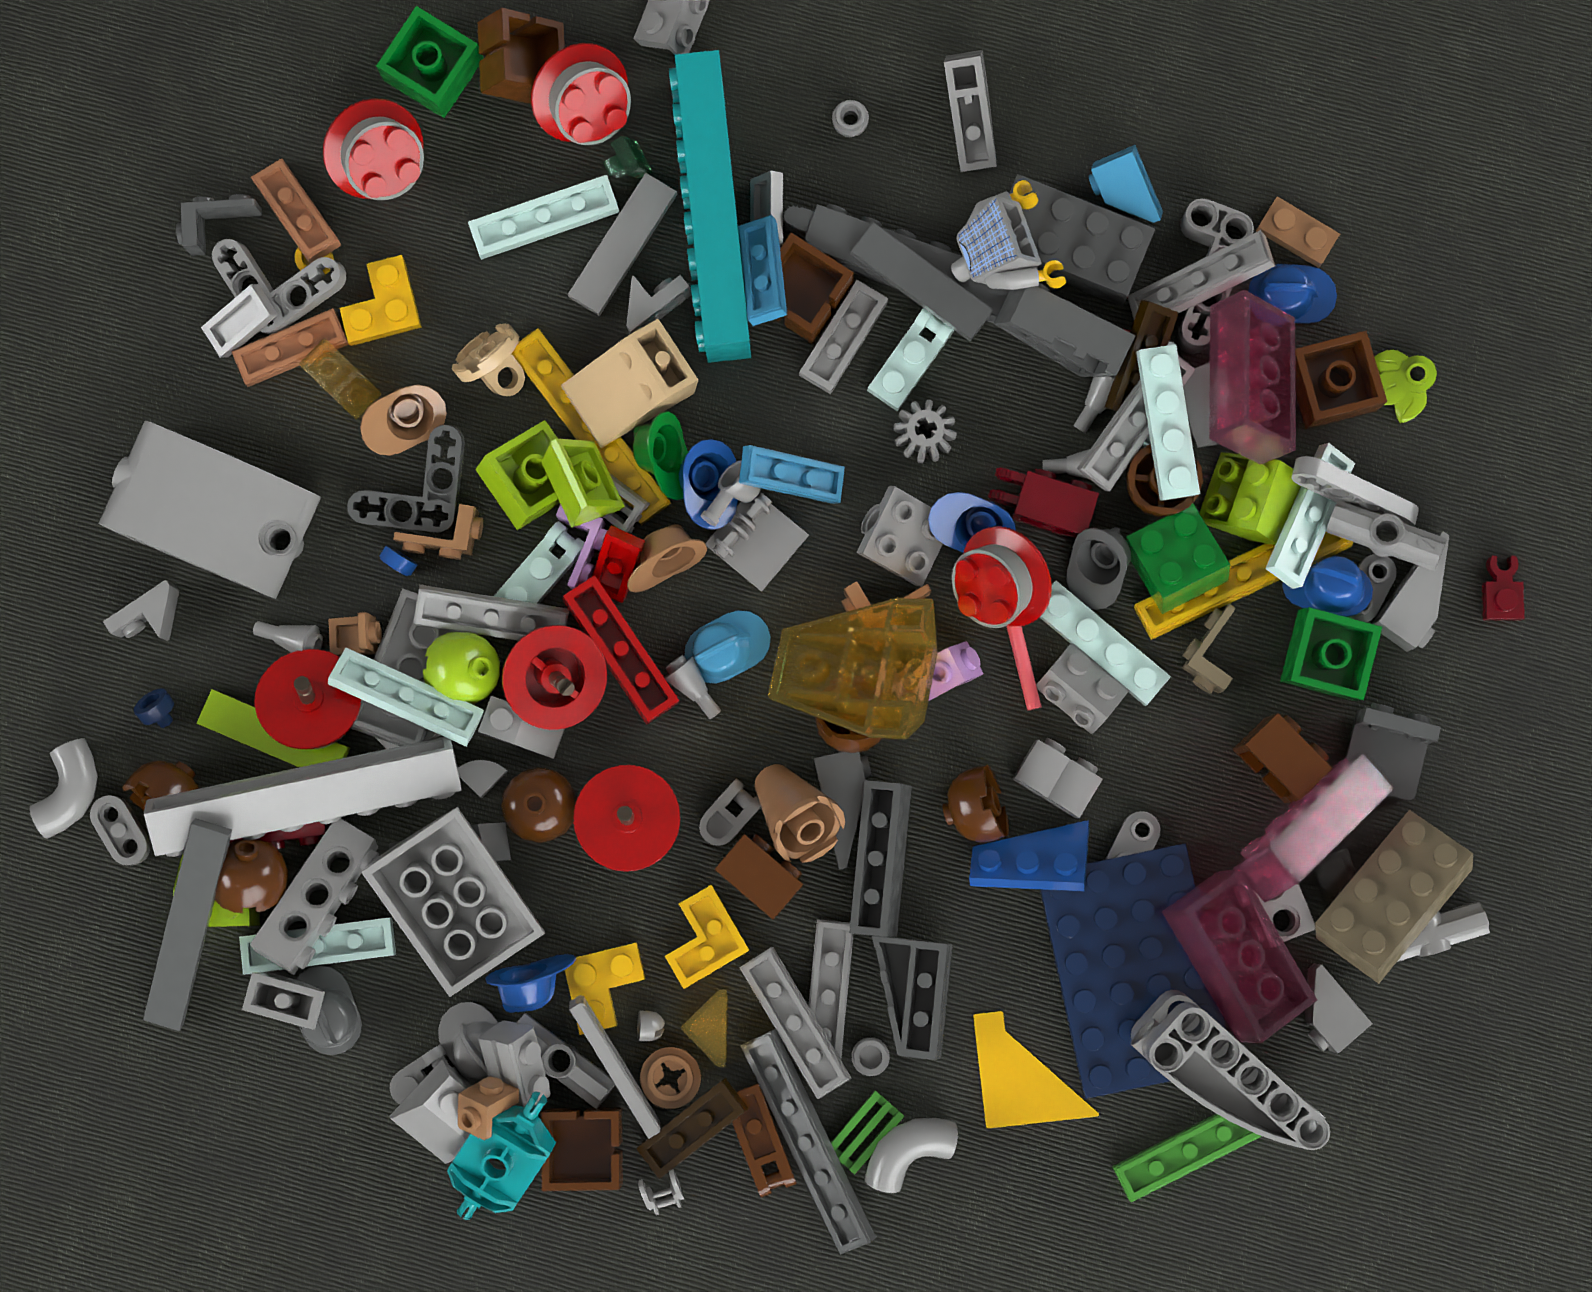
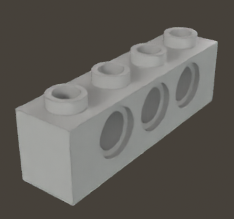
[250,819,379,975]

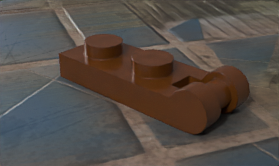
[732,1083,797,1198]

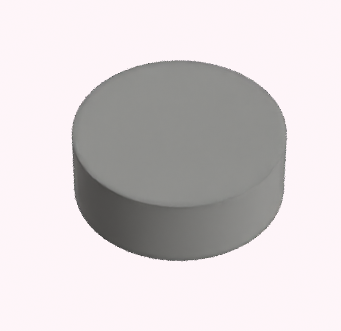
[851,1037,890,1076]

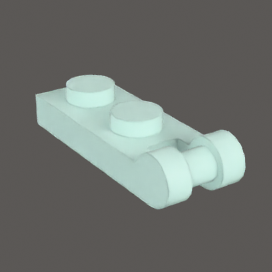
[867,308,954,412]
[493,521,585,604]

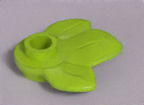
[1374,350,1437,423]

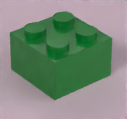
[376,6,484,118]
[1126,503,1230,614]
[1280,607,1382,701]

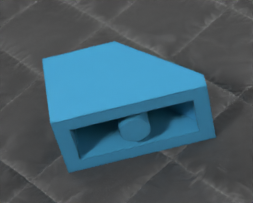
[1089,145,1163,223]

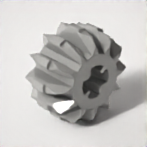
[893,400,957,464]

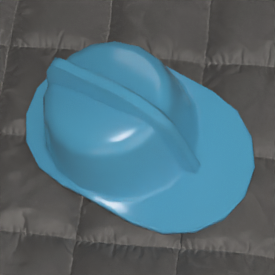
[684,610,771,684]

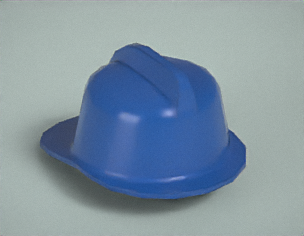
[1248,264,1337,324]
[679,439,738,530]
[928,492,1016,552]
[1282,556,1373,617]
[485,954,576,1013]

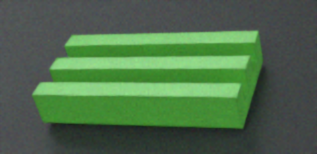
[831,1090,904,1175]

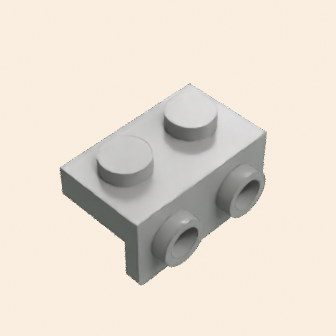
[633,0,710,55]
[1036,643,1129,734]

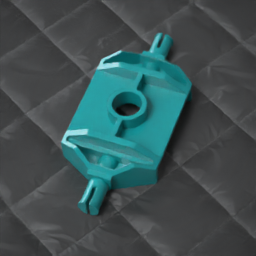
[447,1091,556,1220]

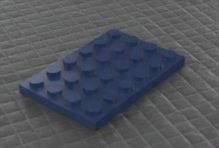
[1040,843,1226,1099]

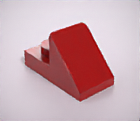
[593,525,645,603]

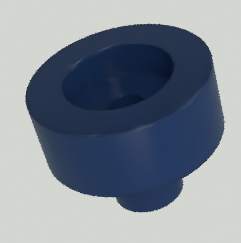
[133,688,174,728]

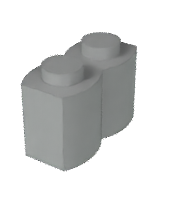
[1012,738,1103,818]

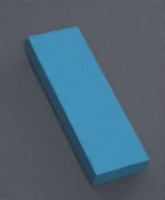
[738,215,787,326]
[739,445,845,504]

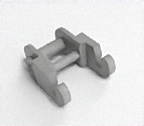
[638,1169,684,1215]

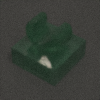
[603,135,653,179]

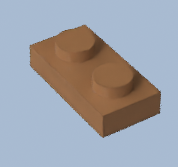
[1256,196,1340,268]

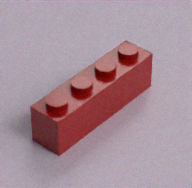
[563,575,679,725]

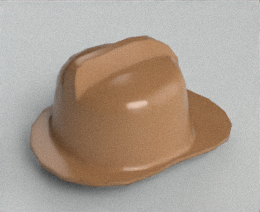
[360,384,447,456]
[627,524,707,593]

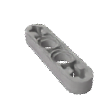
[1291,456,1419,527]

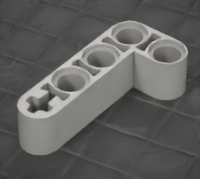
[1176,198,1254,354]

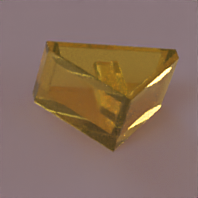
[680,988,728,1067]

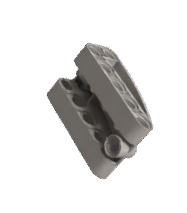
[98,421,321,599]
[1131,990,1331,1150]

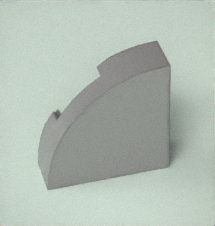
[458,760,508,798]

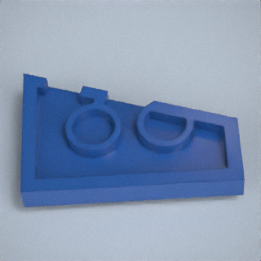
[969,820,1089,891]

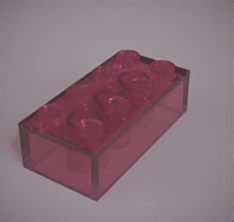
[1209,290,1296,465]
[1234,754,1394,902]
[1162,869,1318,1043]

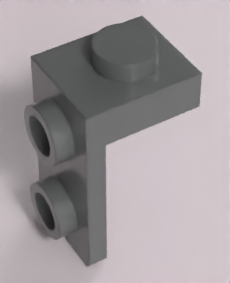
[176,194,262,256]

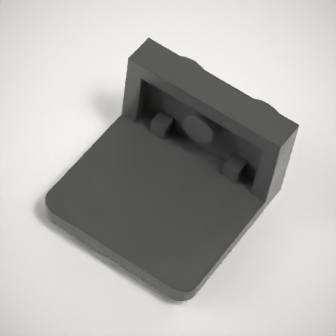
[1341,703,1441,801]

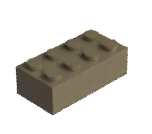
[1315,810,1473,984]

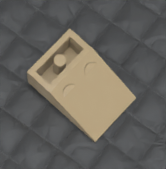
[561,319,698,448]

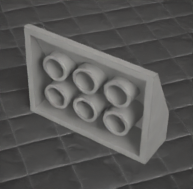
[361,807,545,997]

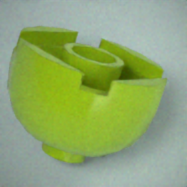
[423,632,500,705]

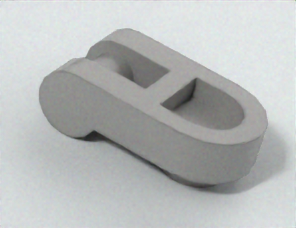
[699,778,761,846]
[390,1044,459,1104]

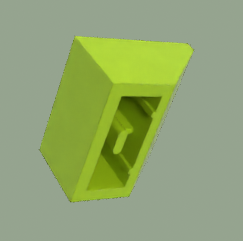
[1199,452,1301,545]

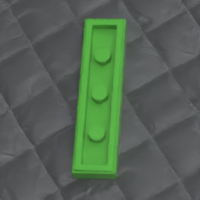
[1112,1113,1262,1203]

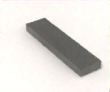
[851,222,993,342]

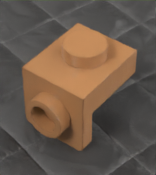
[328,612,382,657]
[458,1076,519,1140]

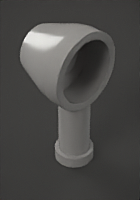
[701,460,761,526]

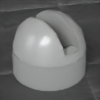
[637,1011,665,1041]

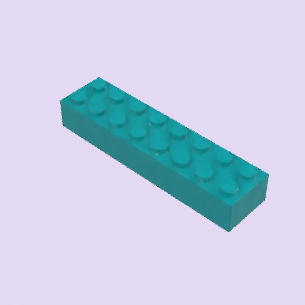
[669,50,751,363]

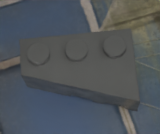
[994,283,1136,377]
[872,936,952,1060]

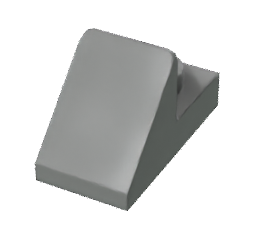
[626,275,691,335]
[103,580,180,641]

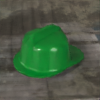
[633,412,688,500]

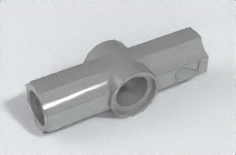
[1326,500,1447,571]
[1397,902,1490,962]
[516,1013,615,1109]

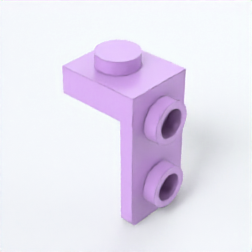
[556,504,608,589]
[890,641,983,712]

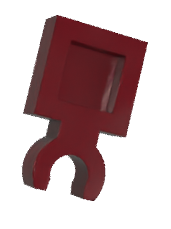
[1482,556,1525,620]

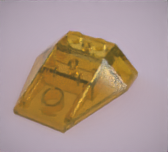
[768,598,937,739]

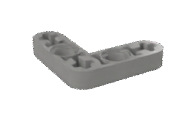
[212,239,346,334]

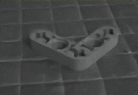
[347,425,465,532]

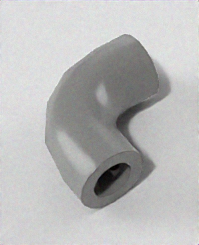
[29,738,98,839]
[864,1118,958,1193]

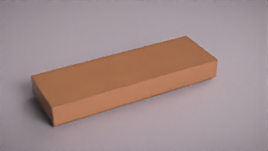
[251,158,341,264]
[231,308,349,387]

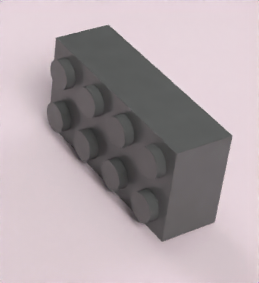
[1009,174,1155,307]

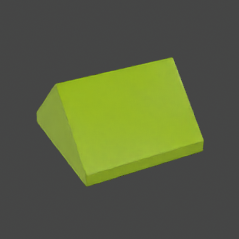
[541,438,625,528]

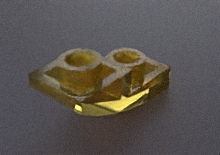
[299,338,382,420]

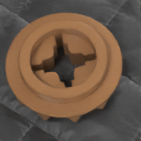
[640,1047,701,1109]

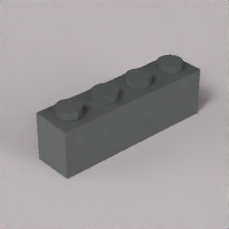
[849,780,912,937]

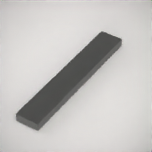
[143,818,232,1031]
[740,1029,876,1255]

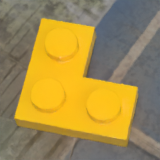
[339,255,422,346]
[665,885,749,989]
[565,942,646,1035]

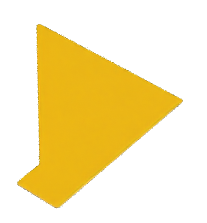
[973,1011,1099,1128]

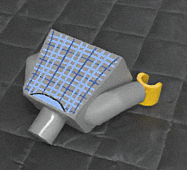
[951,180,1066,290]

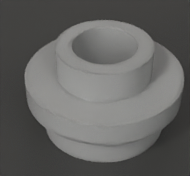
[832,100,869,137]

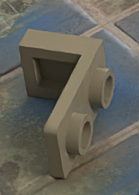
[1182,604,1236,694]

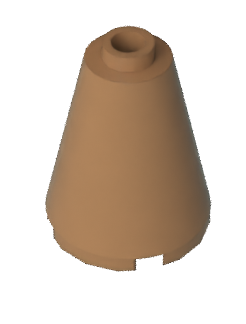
[755,764,845,863]

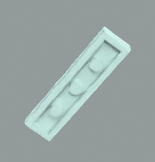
[468,175,620,260]
[1136,344,1200,501]
[1265,443,1355,589]
[1039,581,1171,706]
[328,648,484,747]
[239,917,396,975]

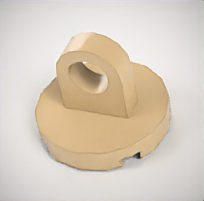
[452,323,525,397]

